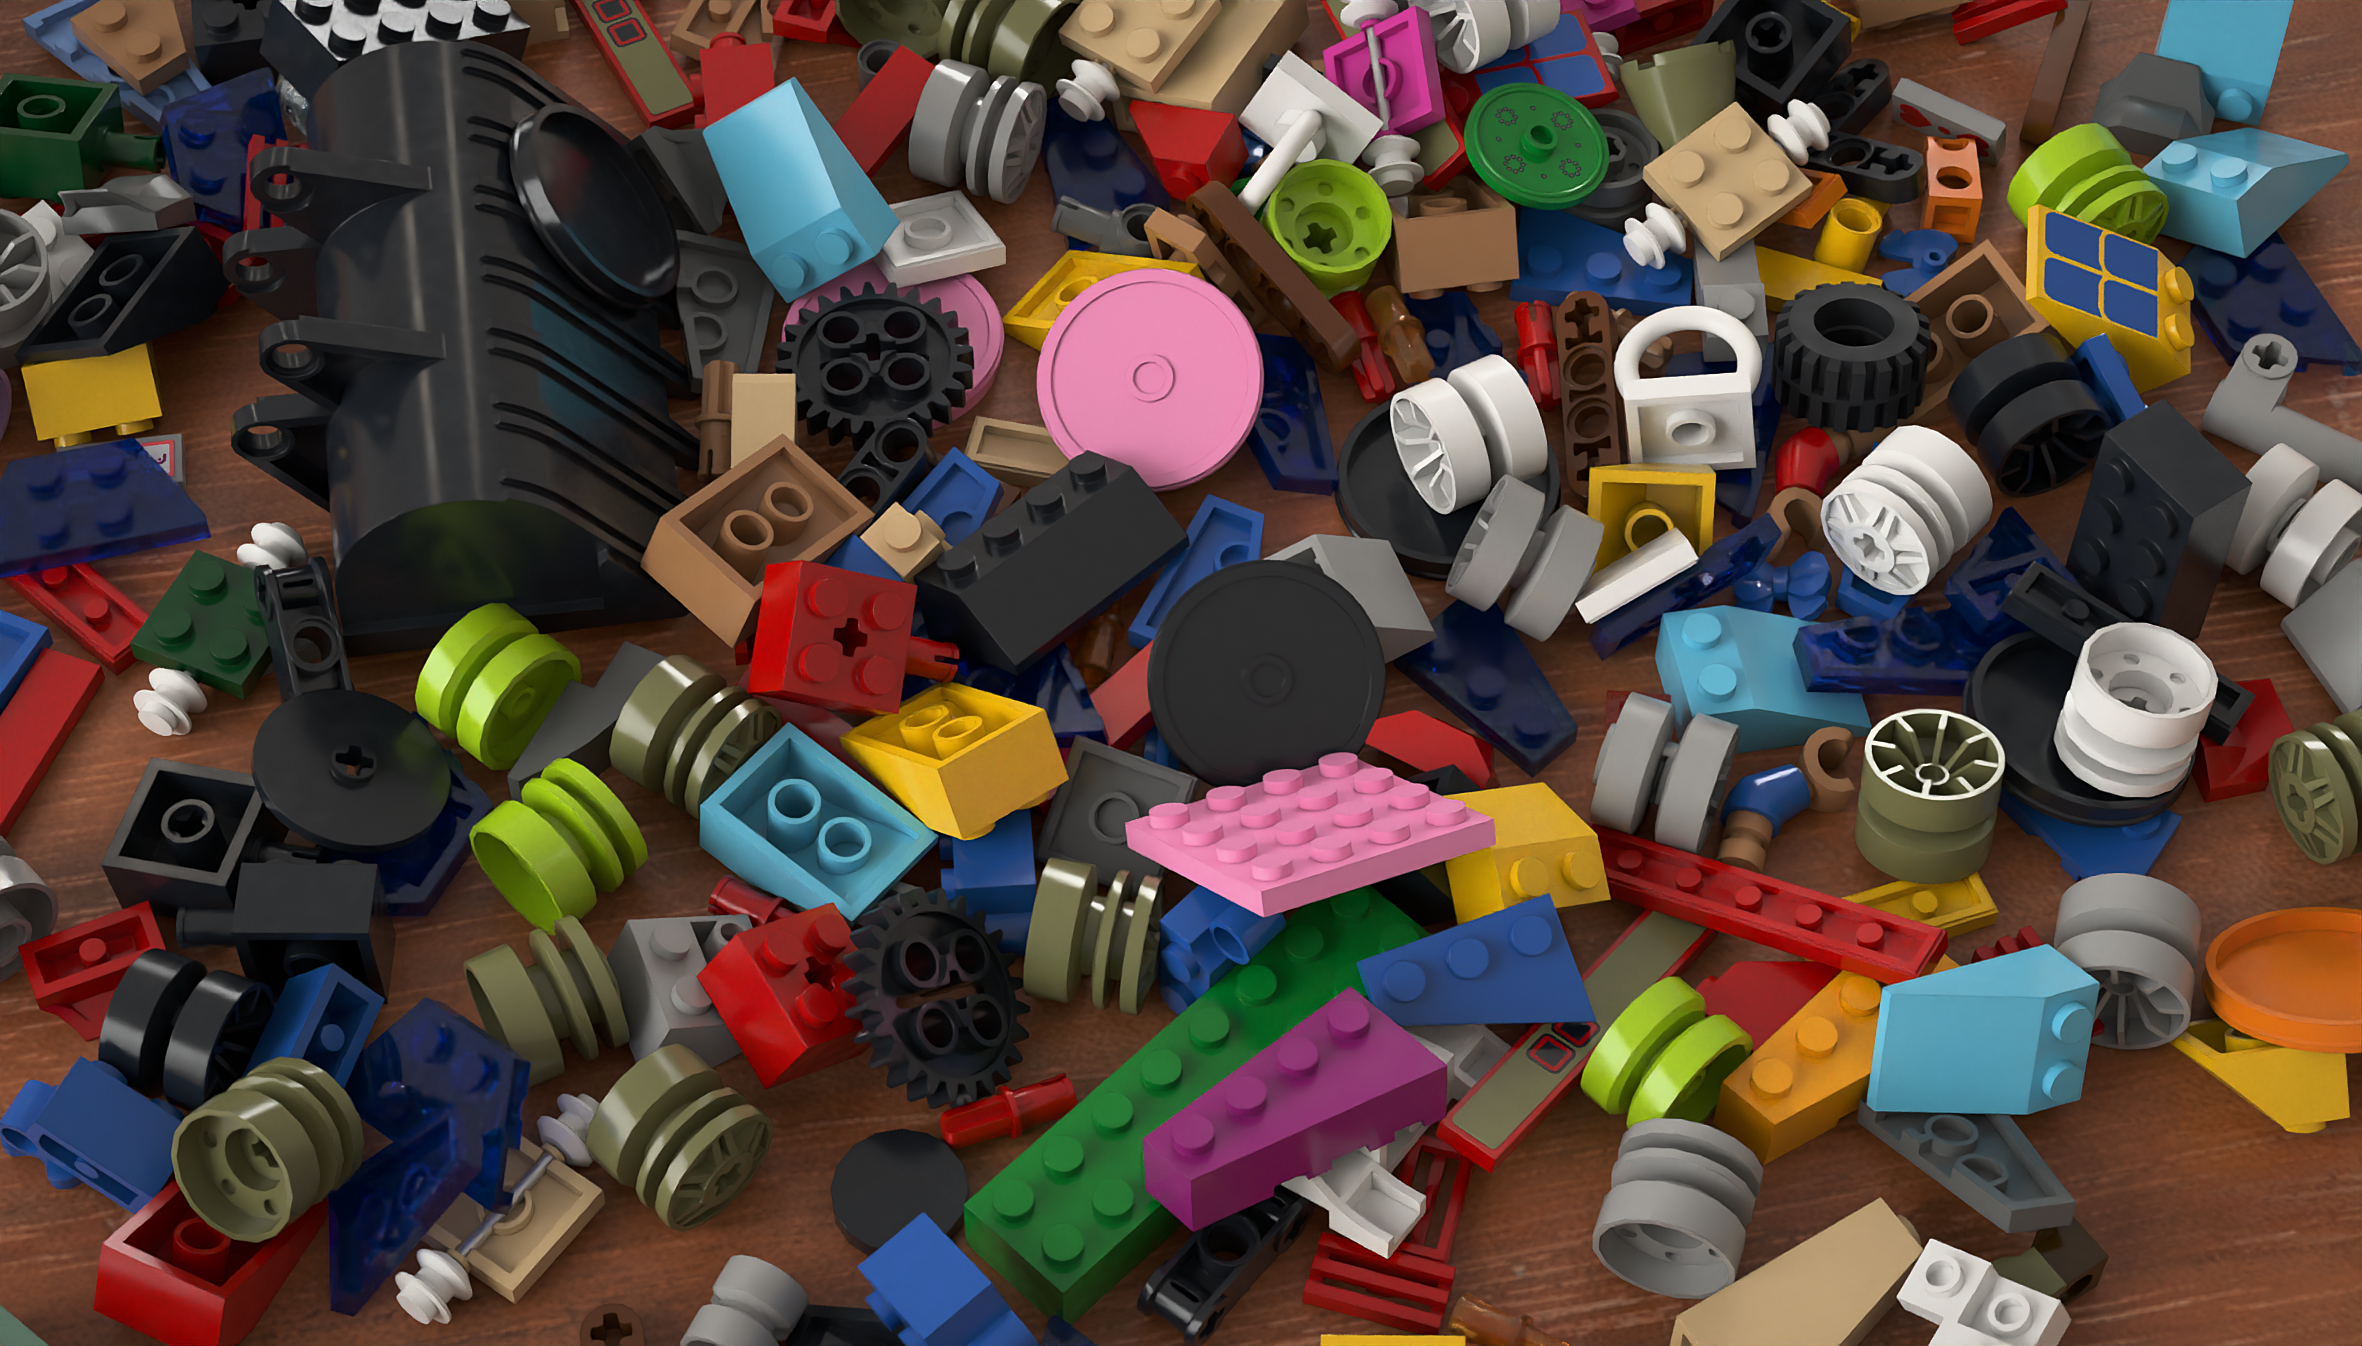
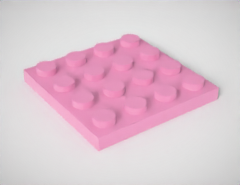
[1125,752,1496,918]

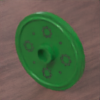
[1464,82,1609,210]

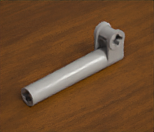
[2200,333,2362,494]

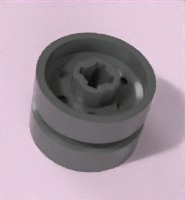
[1559,108,1659,234]

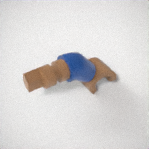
[1715,726,1855,874]

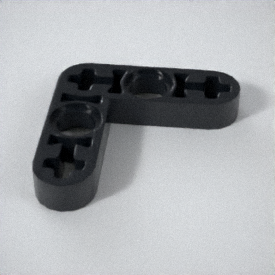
[1795,58,1927,204]

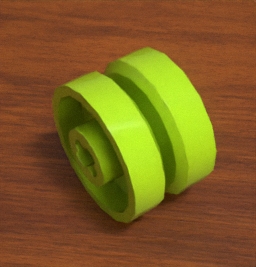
[415,603,582,770]
[1580,976,1753,1129]

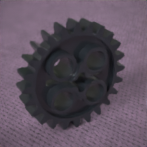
[775,282,974,452]
[841,887,1030,1109]

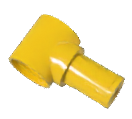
[1814,196,1893,274]

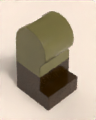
[1991,1216,2109,1307]

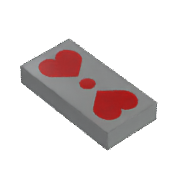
[1892,78,2006,167]

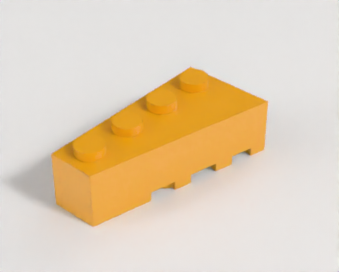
[1713,954,1961,1165]

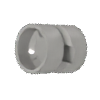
[680,1255,808,1346]

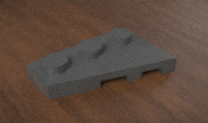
[672,229,776,394]
[1857,1098,2076,1234]

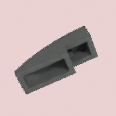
[507,641,668,804]

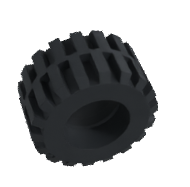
[1771,281,1931,433]

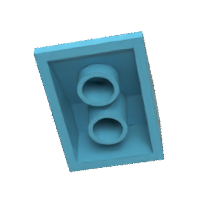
[2154,0,2294,126]
[702,76,900,304]
[2143,127,2349,259]
[1655,605,1872,754]
[700,722,939,928]
[1866,944,2100,1115]

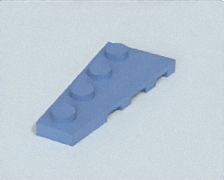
[22,0,235,152]

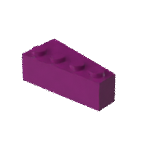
[1143,986,1448,1232]

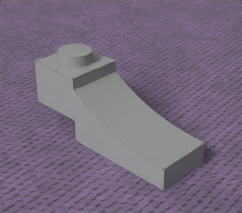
[1690,231,1769,362]

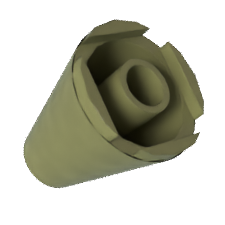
[1619,40,1736,156]

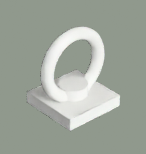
[1237,50,1384,216]
[1614,306,1762,470]

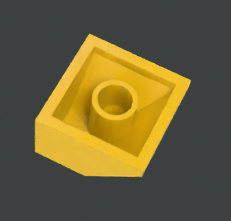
[1587,462,1716,598]
[2169,1017,2350,1133]

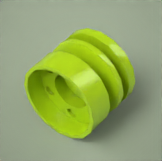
[2006,123,2169,245]
[1259,158,1393,301]
[469,758,648,935]

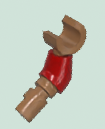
[1753,425,1896,562]

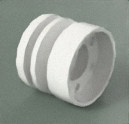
[1820,425,1993,595]
[2053,623,2218,797]

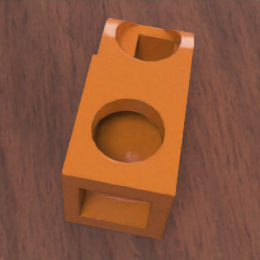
[1920,136,1983,243]

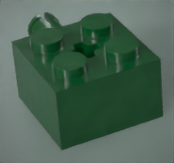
[0,73,167,205]

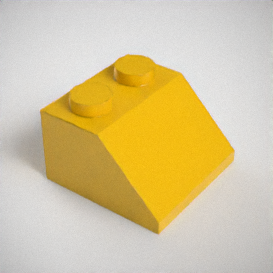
[21,341,164,448]
[1443,782,1611,925]

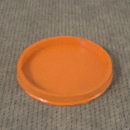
[2201,907,2362,1053]

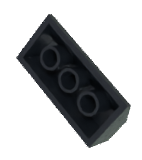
[913,450,1190,676]

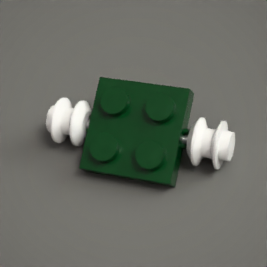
[130,522,308,736]

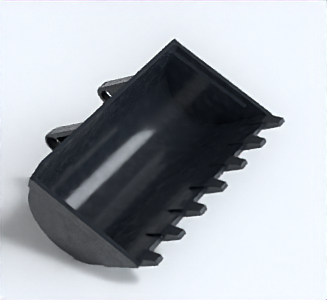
[222,39,701,658]

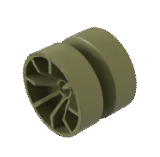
[1854,709,2005,884]

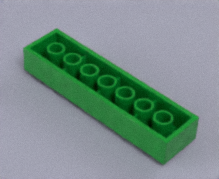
[964,885,1431,1332]

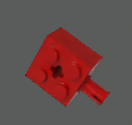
[690,32,775,215]
[747,560,959,717]
[696,902,899,1090]

